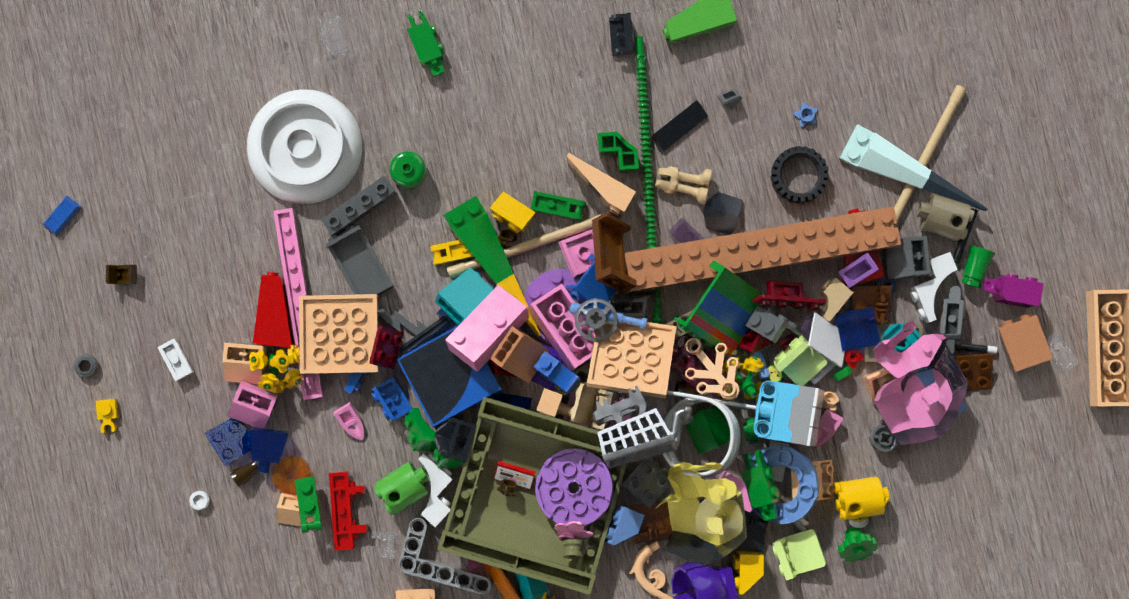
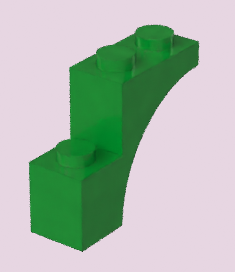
[404,408,463,468]

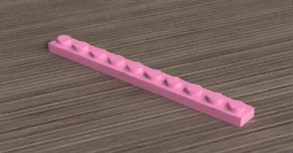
[273,208,324,400]

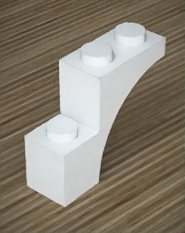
[910,252,958,323]
[418,453,453,527]

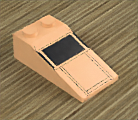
[567,153,636,216]

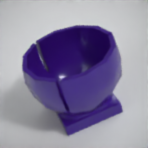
[671,562,738,599]

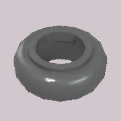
[74,354,98,378]

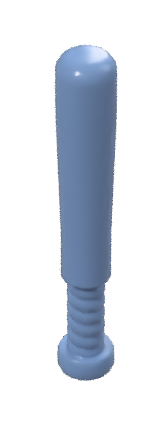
[569,303,647,330]

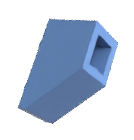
[604,505,645,545]

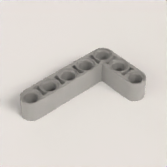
[399,517,492,594]

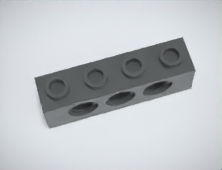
[321,176,397,236]

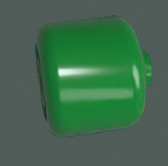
[389,151,427,189]

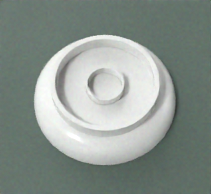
[247,89,362,204]

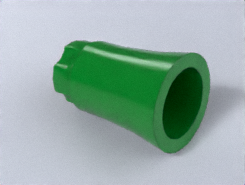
[962,245,996,289]

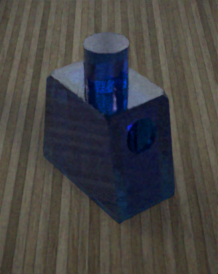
[250,427,289,473]

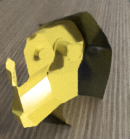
[655,462,747,564]

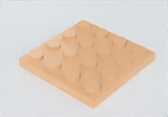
[299,294,379,374]
[587,322,676,399]

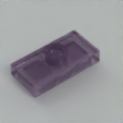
[668,218,704,243]

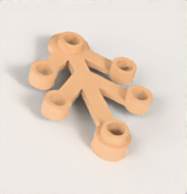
[685,338,740,400]

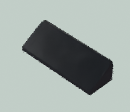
[652,100,708,151]

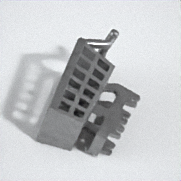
[592,385,693,468]

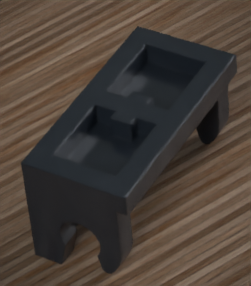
[609,13,633,56]

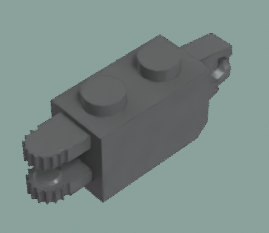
[941,286,966,355]

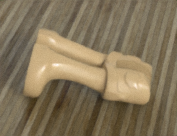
[655,166,712,205]

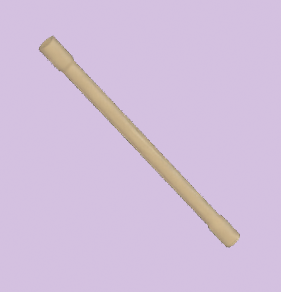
[894,85,967,228]
[447,212,611,279]

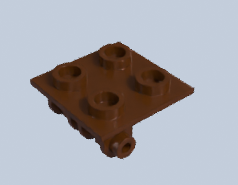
[852,286,891,326]
[954,354,993,391]
[629,501,673,544]

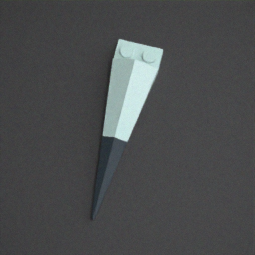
[839,124,988,211]

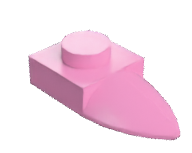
[333,402,364,440]
[816,408,843,446]

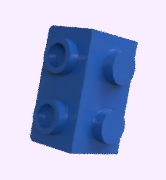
[372,376,413,422]

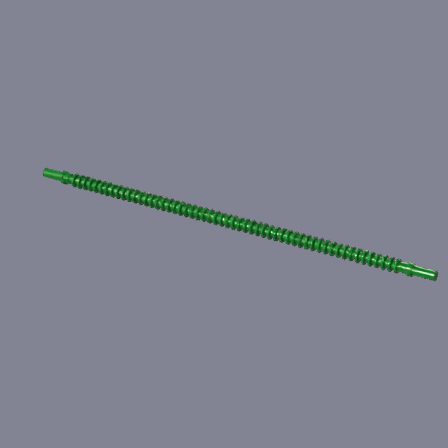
[635,36,662,324]

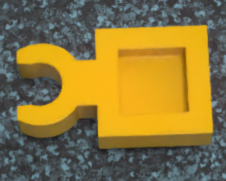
[96,399,119,433]

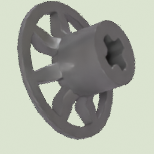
[575,299,618,341]

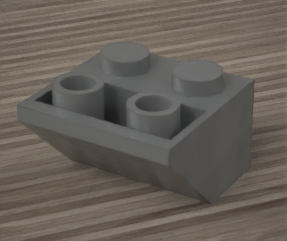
[884,236,931,280]

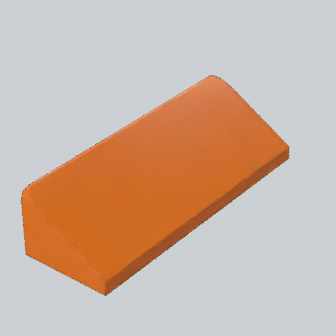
[482,563,522,599]

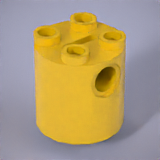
[834,477,890,521]

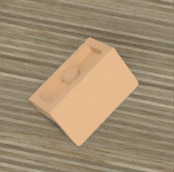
[277,493,319,526]

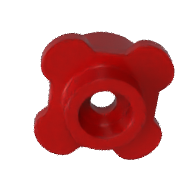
[843,345,864,368]

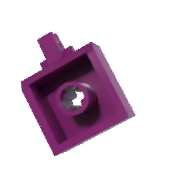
[982,274,1044,308]

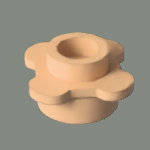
[822,392,839,411]

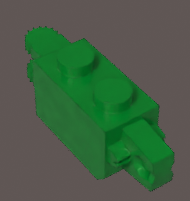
[407,10,445,77]
[741,450,780,521]

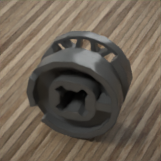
[869,425,898,452]

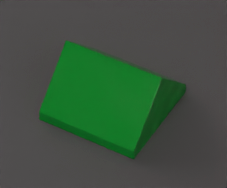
[686,405,730,454]

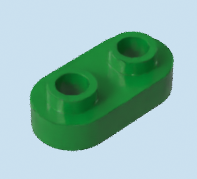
[742,417,758,445]

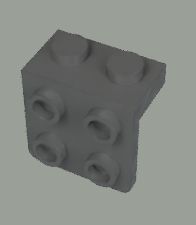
[745,306,802,344]

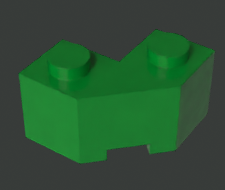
[597,132,639,173]

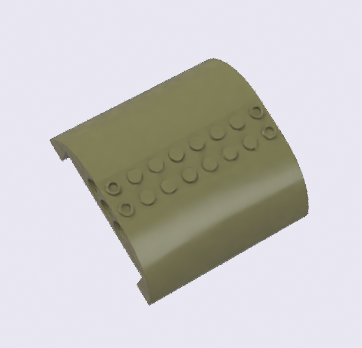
[437,397,634,595]

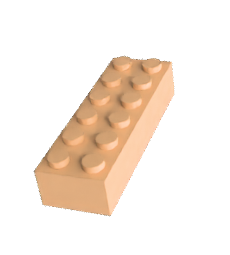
[1086,290,1129,406]

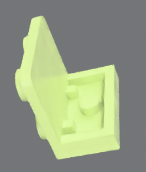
[774,335,827,386]
[773,529,826,580]

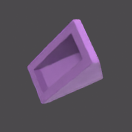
[839,253,879,288]

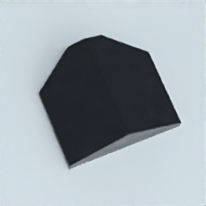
[703,192,743,235]
[434,417,476,463]

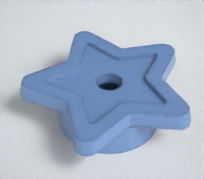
[793,102,818,127]

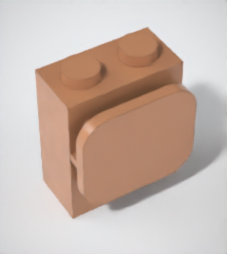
[997,313,1053,372]
[490,326,550,383]

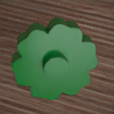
[838,527,878,562]

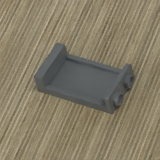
[326,225,394,296]

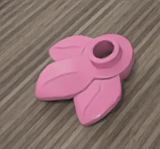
[554,521,593,542]

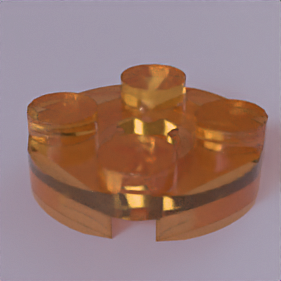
[272,455,311,494]

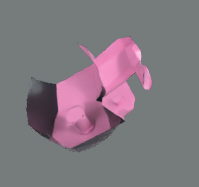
[873,321,968,445]

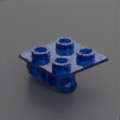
[835,307,880,352]
[204,418,258,466]

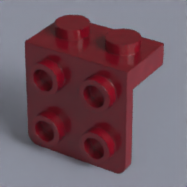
[369,326,403,369]

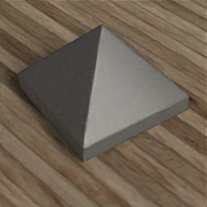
[718,88,742,108]

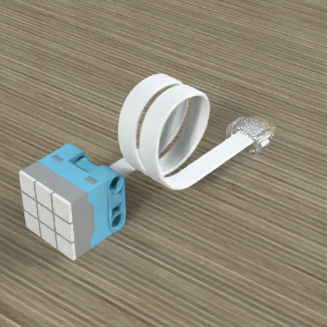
[609,381,824,477]

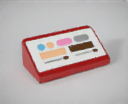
[494,461,536,490]

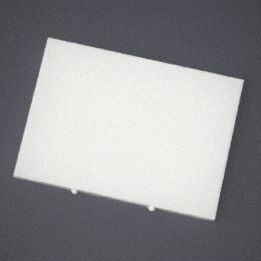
[808,313,848,367]

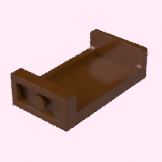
[592,213,636,293]

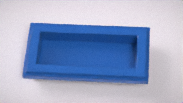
[42,195,82,236]

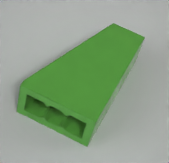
[663,0,737,44]

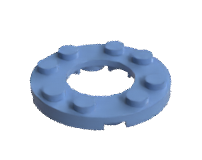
[745,445,819,524]

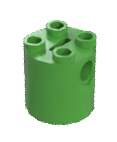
[374,461,430,515]

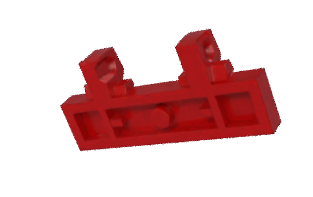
[329,471,369,551]

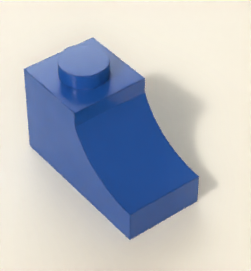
[533,352,580,394]

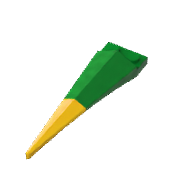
[443,196,540,337]

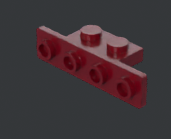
[753,280,826,310]

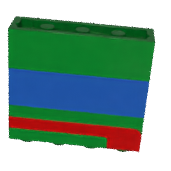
[674,260,763,356]

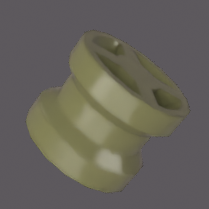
[563,539,583,559]

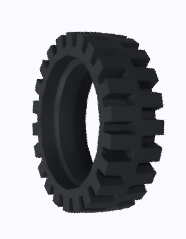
[771,146,829,204]

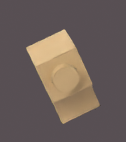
[821,278,854,322]

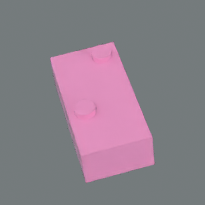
[528,284,596,372]
[446,285,529,372]

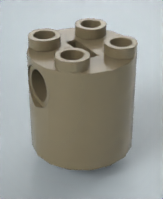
[916,193,974,241]

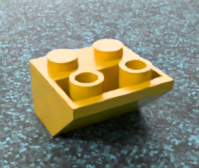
[490,191,536,234]
[732,551,764,595]

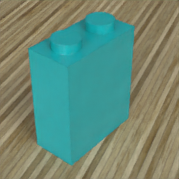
[435,267,494,326]

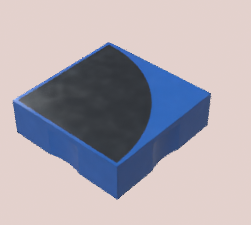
[397,326,503,429]

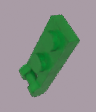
[530,191,586,221]
[295,476,322,533]

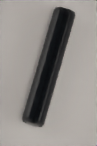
[400,316,450,355]

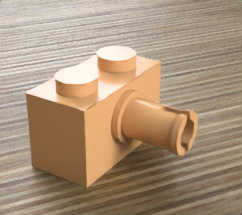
[537,388,572,418]

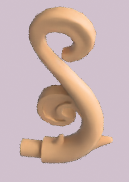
[629,541,673,599]

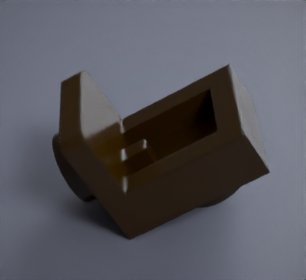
[105,265,137,285]

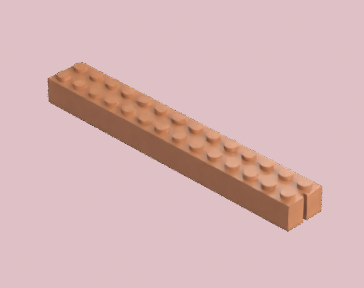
[625,206,901,293]

